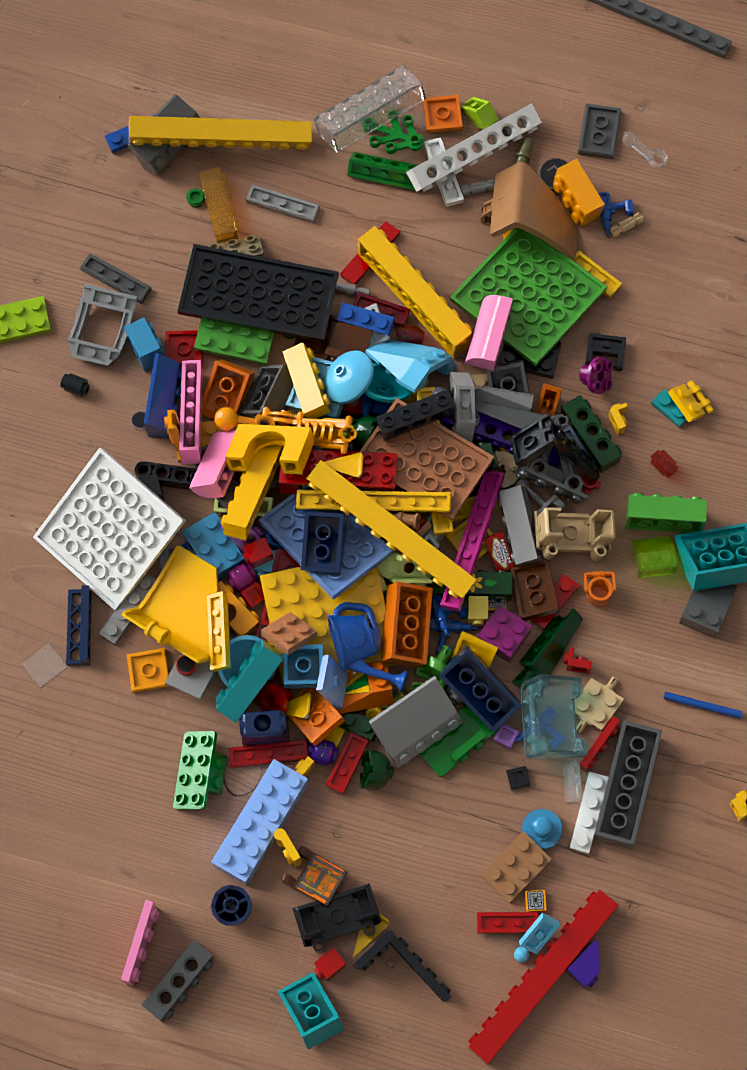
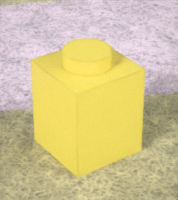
[468,596,488,627]

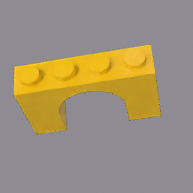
[225,424,315,474]

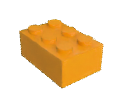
[553,159,605,228]

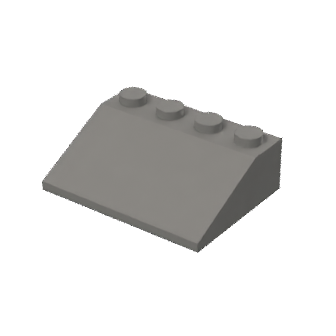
[369,676,463,768]

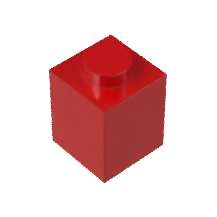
[242,537,274,569]
[314,947,347,981]

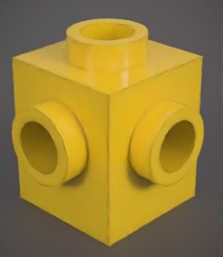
[729,789,747,821]

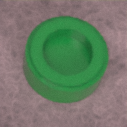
[186,188,205,208]

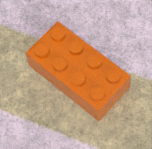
[381,581,433,668]

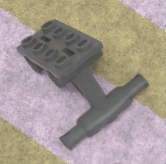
[512,414,589,504]

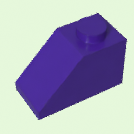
[566,940,600,989]

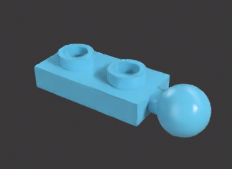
[514,912,560,963]

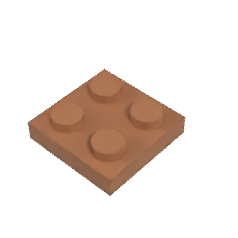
[261,612,317,655]

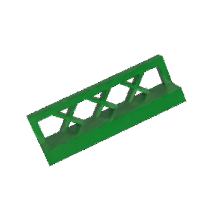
[347,152,418,190]

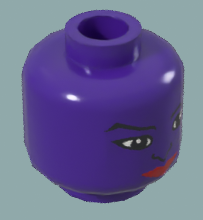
[307,739,338,766]

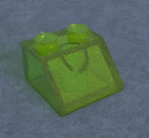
[631,536,678,578]

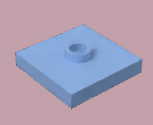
[316,655,349,709]

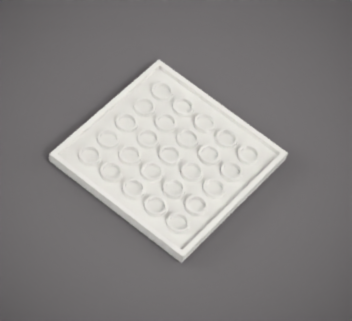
[33,448,186,610]

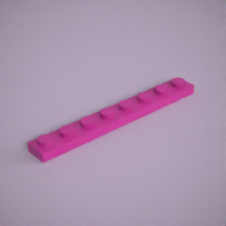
[440,471,505,611]

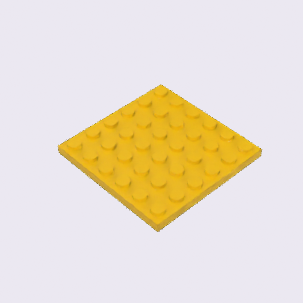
[260,567,396,684]

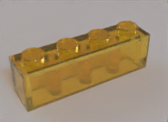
[199,167,240,243]

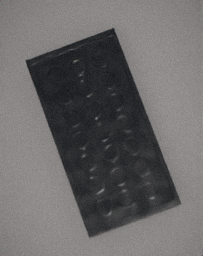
[177,244,339,342]

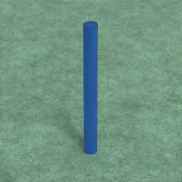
[663,691,742,719]

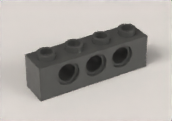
[142,940,214,1023]

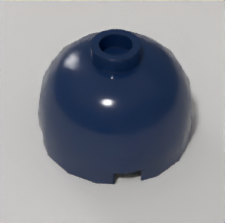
[211,885,252,926]

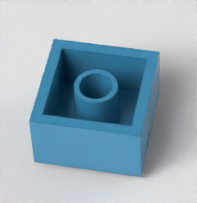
[124,317,165,372]
[283,644,323,689]

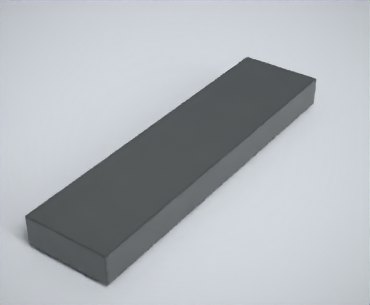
[80,253,152,304]

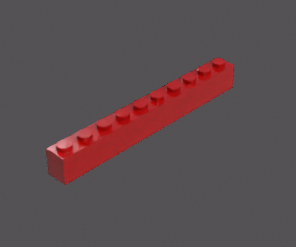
[468,889,618,1065]

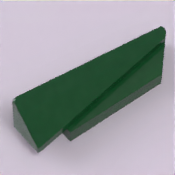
[512,608,583,699]

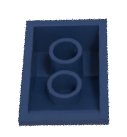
[301,511,348,573]

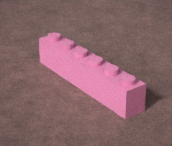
[179,360,203,464]

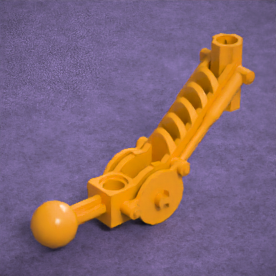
[214,407,357,454]

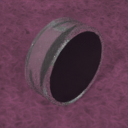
[131,411,146,431]

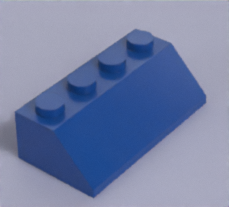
[144,353,182,439]

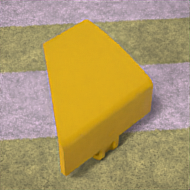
[122,545,219,663]

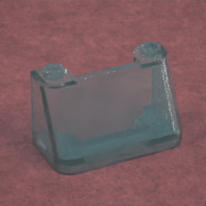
[521,674,587,759]

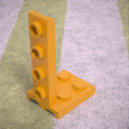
[164,410,221,462]

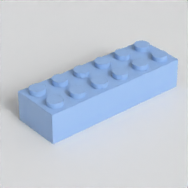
[211,759,309,886]

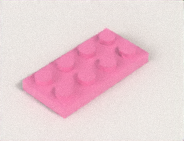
[121,900,160,987]

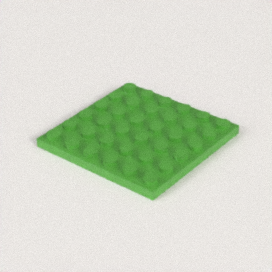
[450,227,607,367]

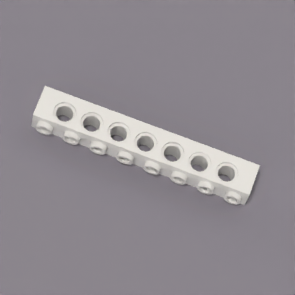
[406,103,542,192]

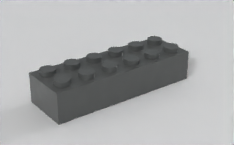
[593,720,662,849]

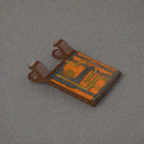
[281,846,348,907]

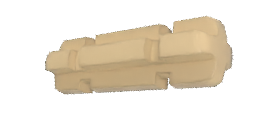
[609,213,644,237]

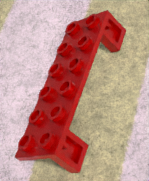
[279,450,398,494]

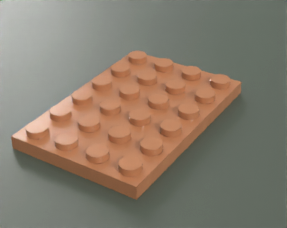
[360,398,494,521]

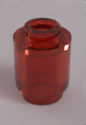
[396,323,425,345]
[650,450,679,478]

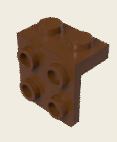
[325,322,372,362]

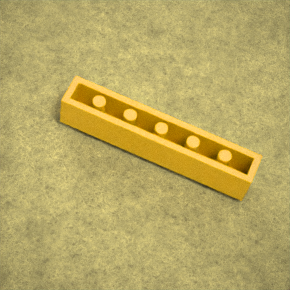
[221,445,283,541]

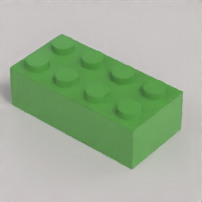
[625,493,707,533]

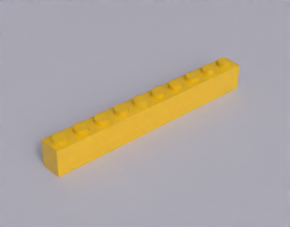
[129,116,312,150]
[306,460,477,599]

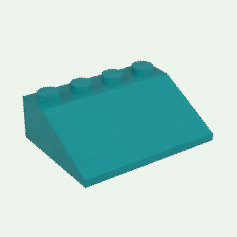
[675,523,747,591]

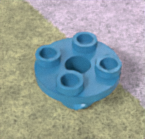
[522,809,562,850]

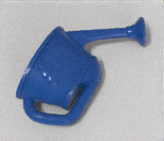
[327,602,408,692]

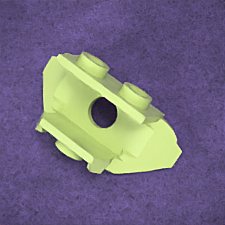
[377,552,433,586]

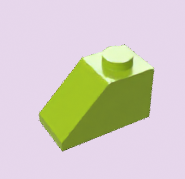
[460,97,499,129]

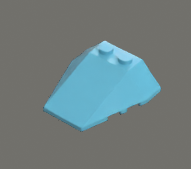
[365,339,457,393]

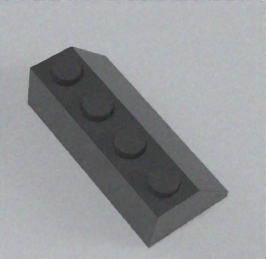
[128,94,200,175]

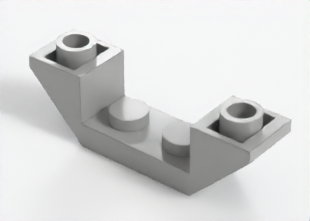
[450,372,476,443]

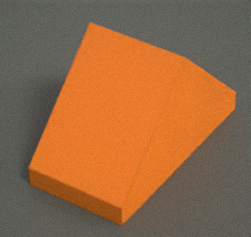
[536,383,562,417]

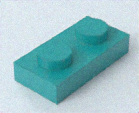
[651,389,687,428]

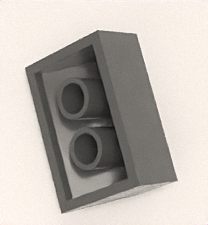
[238,365,294,425]

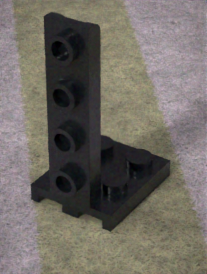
[510,414,600,480]
[353,929,451,1001]

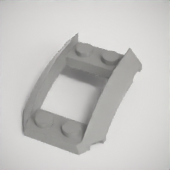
[67,284,138,366]

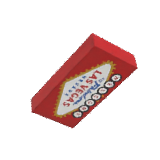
[484,531,515,572]

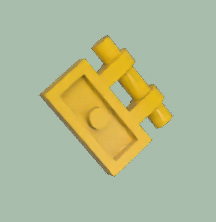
[668,380,714,423]

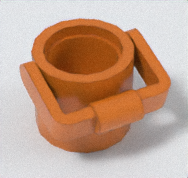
[583,571,616,607]

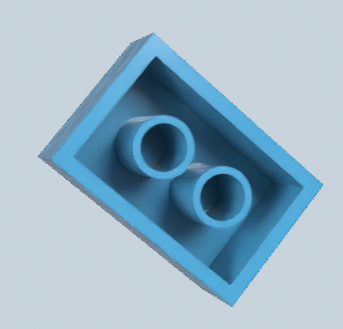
[182,512,246,582]

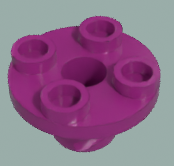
[579,356,613,394]

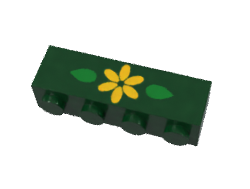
[434,570,512,601]

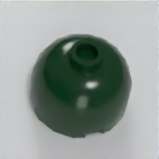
[352,416,377,451]
[360,750,394,790]

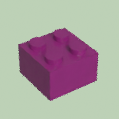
[477,605,532,663]

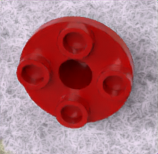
[255,680,292,713]

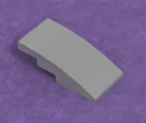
[165,631,237,700]

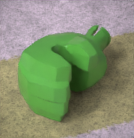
[411,645,454,691]

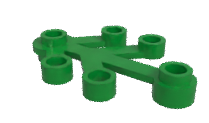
[361,109,424,154]

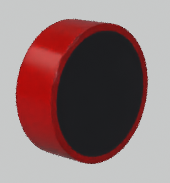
[176,655,196,676]

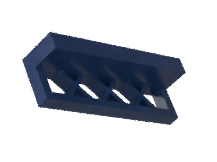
[66,585,92,666]

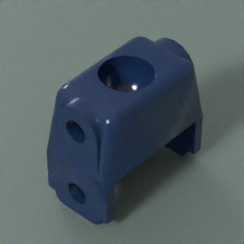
[239,710,289,746]

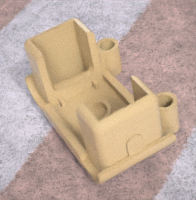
[534,507,616,561]

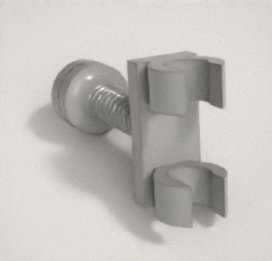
[515,479,565,514]

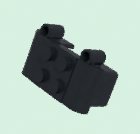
[292,883,382,954]

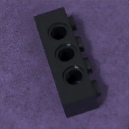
[376,389,455,442]

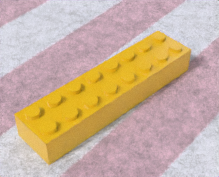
[358,226,472,360]

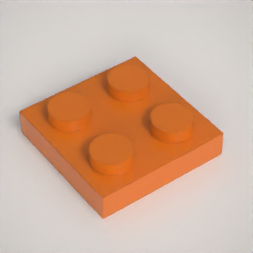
[423,94,463,133]

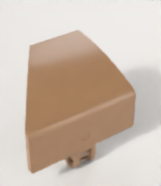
[481,162,578,260]

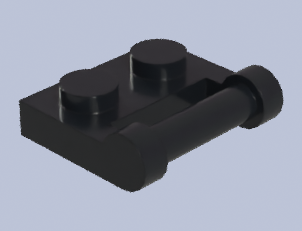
[585,333,626,371]

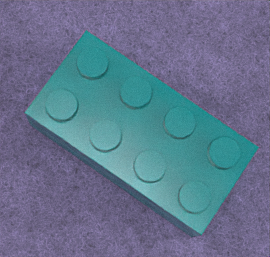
[215,640,283,723]

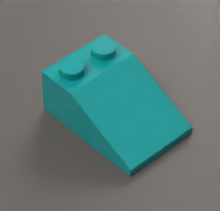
[277,972,344,1050]

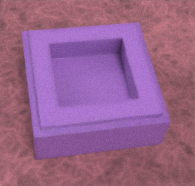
[493,723,520,750]

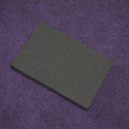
[578,103,621,159]

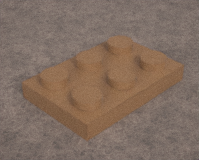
[481,831,552,903]

